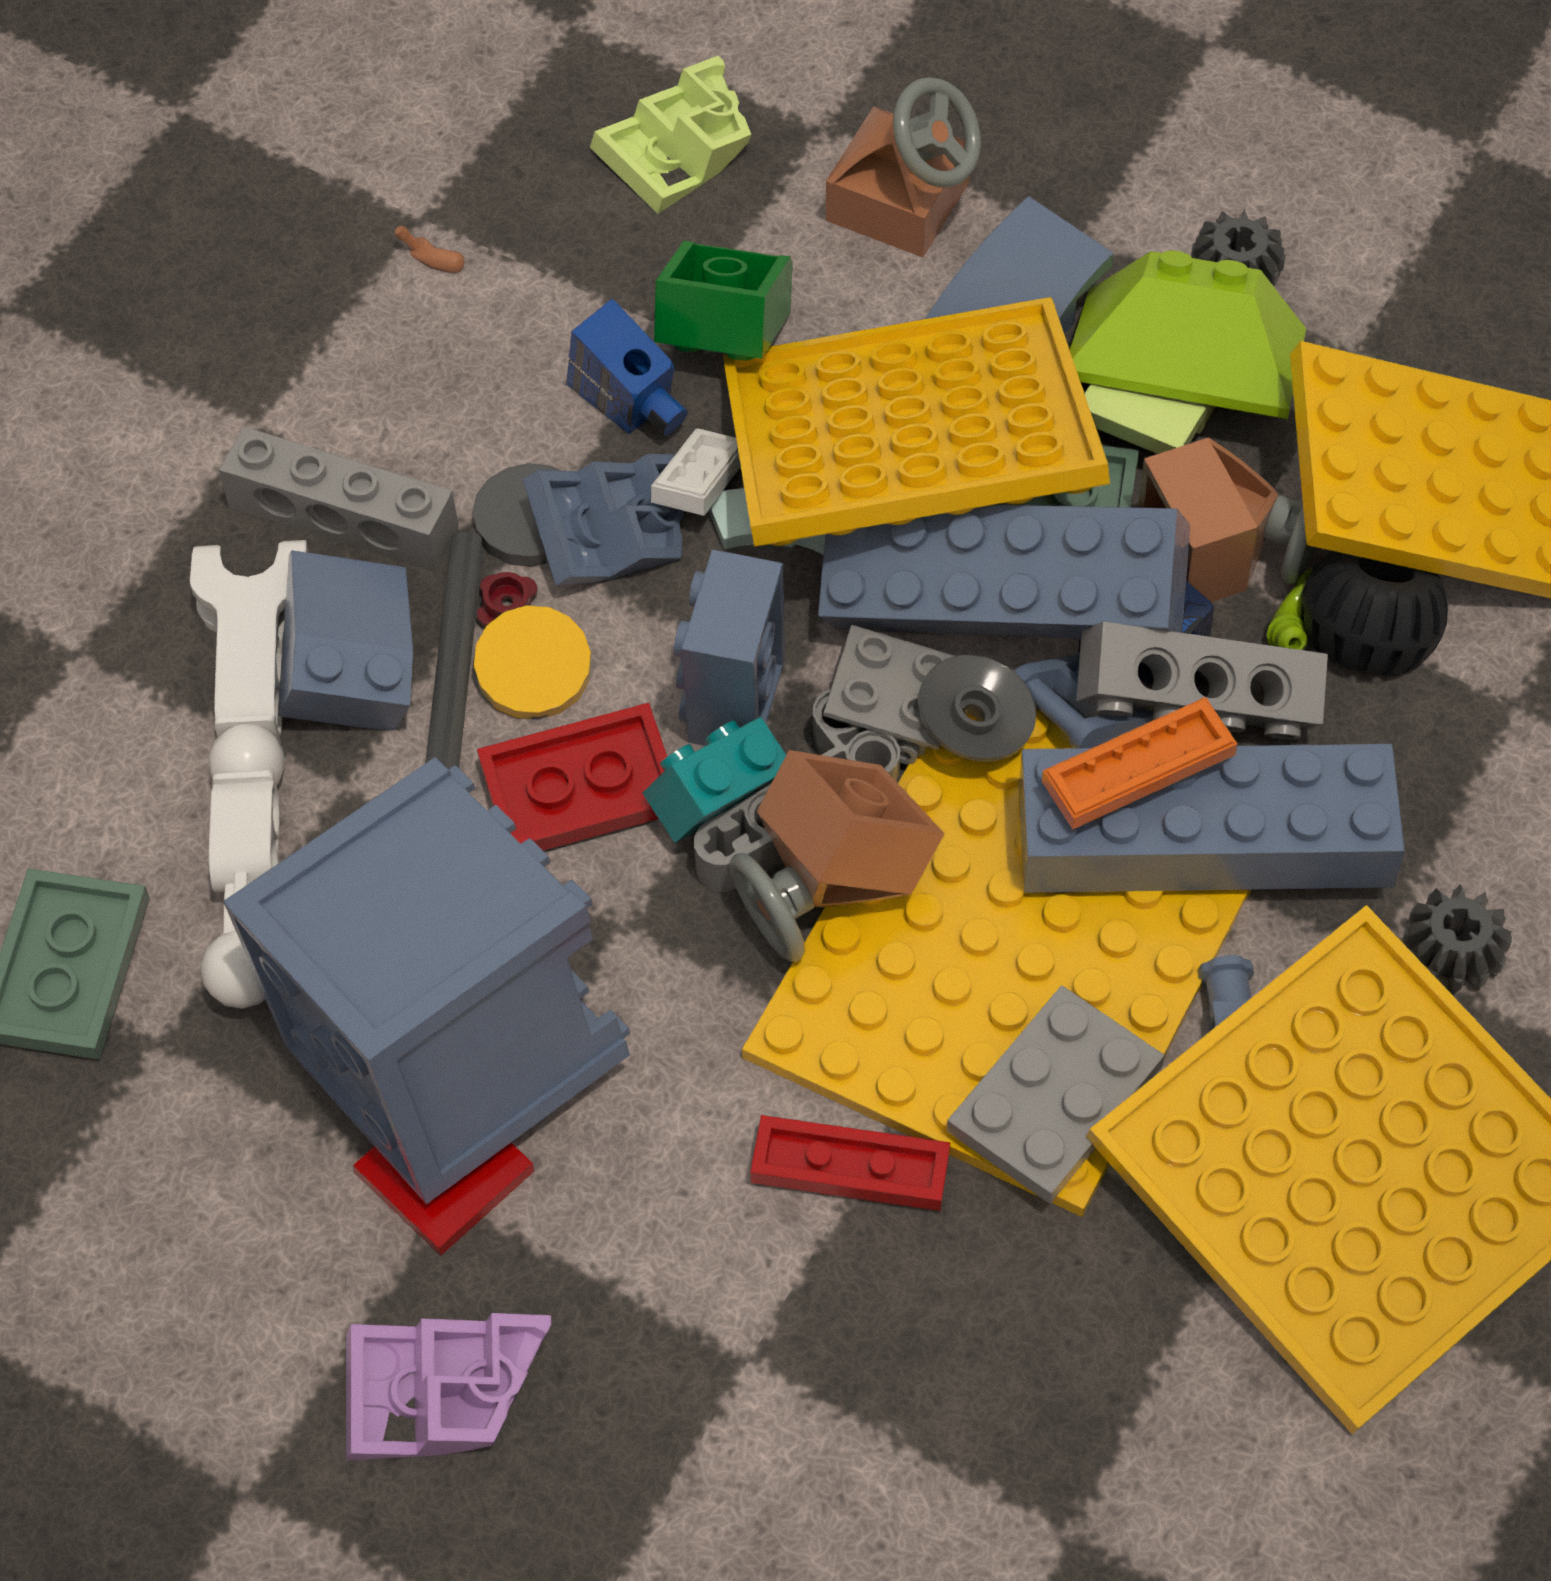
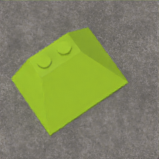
[1070,250,1306,419]

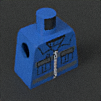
[566,299,688,436]

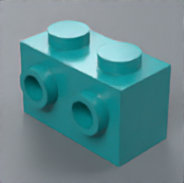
[642,717,786,843]

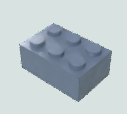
[674,549,785,746]

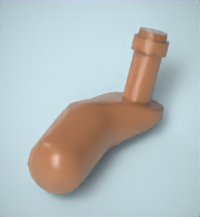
[395,226,465,273]

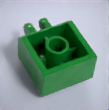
[654,241,793,360]

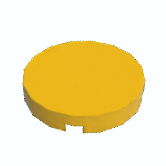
[474,605,591,719]

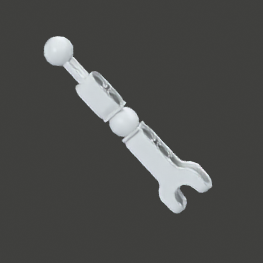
[190,540,309,1009]

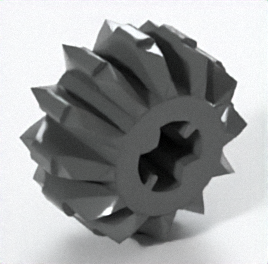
[1191,209,1286,286]
[1403,884,1512,995]

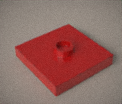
[353,1143,534,1256]

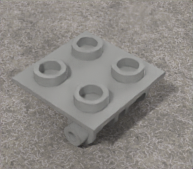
[823,625,954,764]

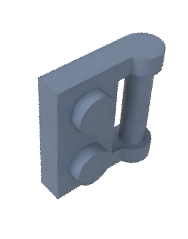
[1014,654,1153,748]

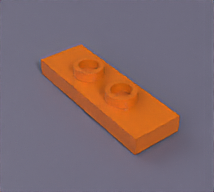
[1042,697,1237,830]

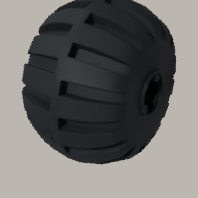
[1301,551,1448,676]

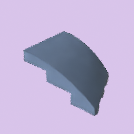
[925,196,1113,333]
[522,454,683,586]

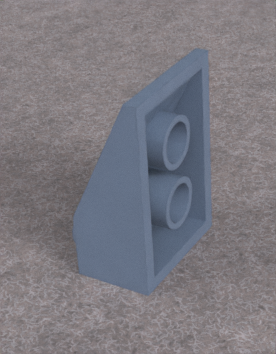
[278,550,413,730]

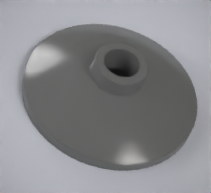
[918,655,1036,762]

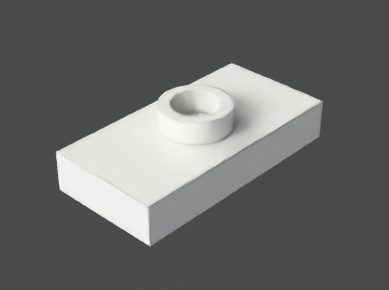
[651,428,741,516]

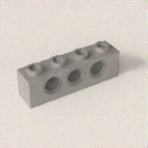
[219,426,459,572]
[1076,621,1328,740]

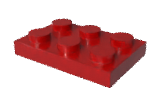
[477,703,667,851]

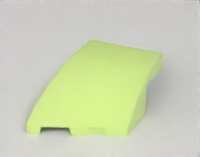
[590,56,751,214]
[1084,384,1216,454]

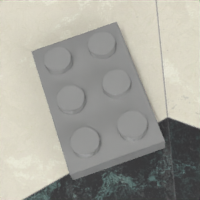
[947,985,1165,1204]

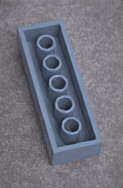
[818,505,1190,639]
[1019,744,1405,893]

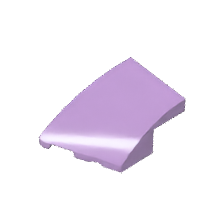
[346,1313,551,1460]

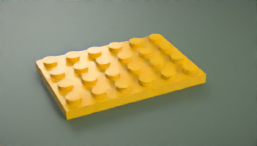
[1290,341,1551,599]

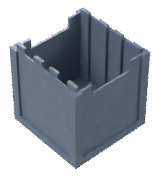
[223,757,630,1204]

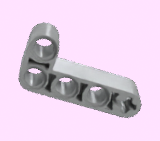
[694,689,900,892]

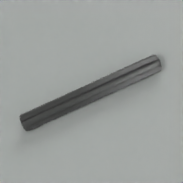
[425,531,483,769]

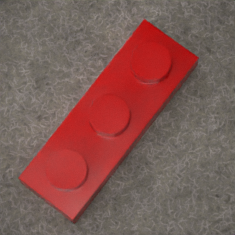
[750,1115,951,1211]

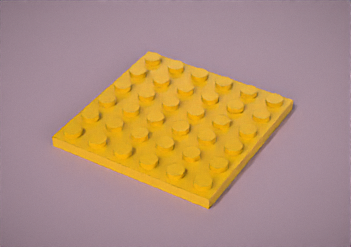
[723,297,1110,547]
[1086,905,1551,1435]

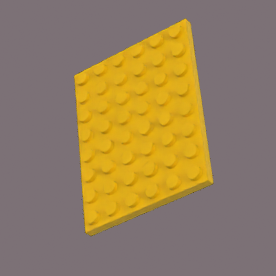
[742,707,1252,1217]

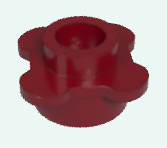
[477,572,538,627]

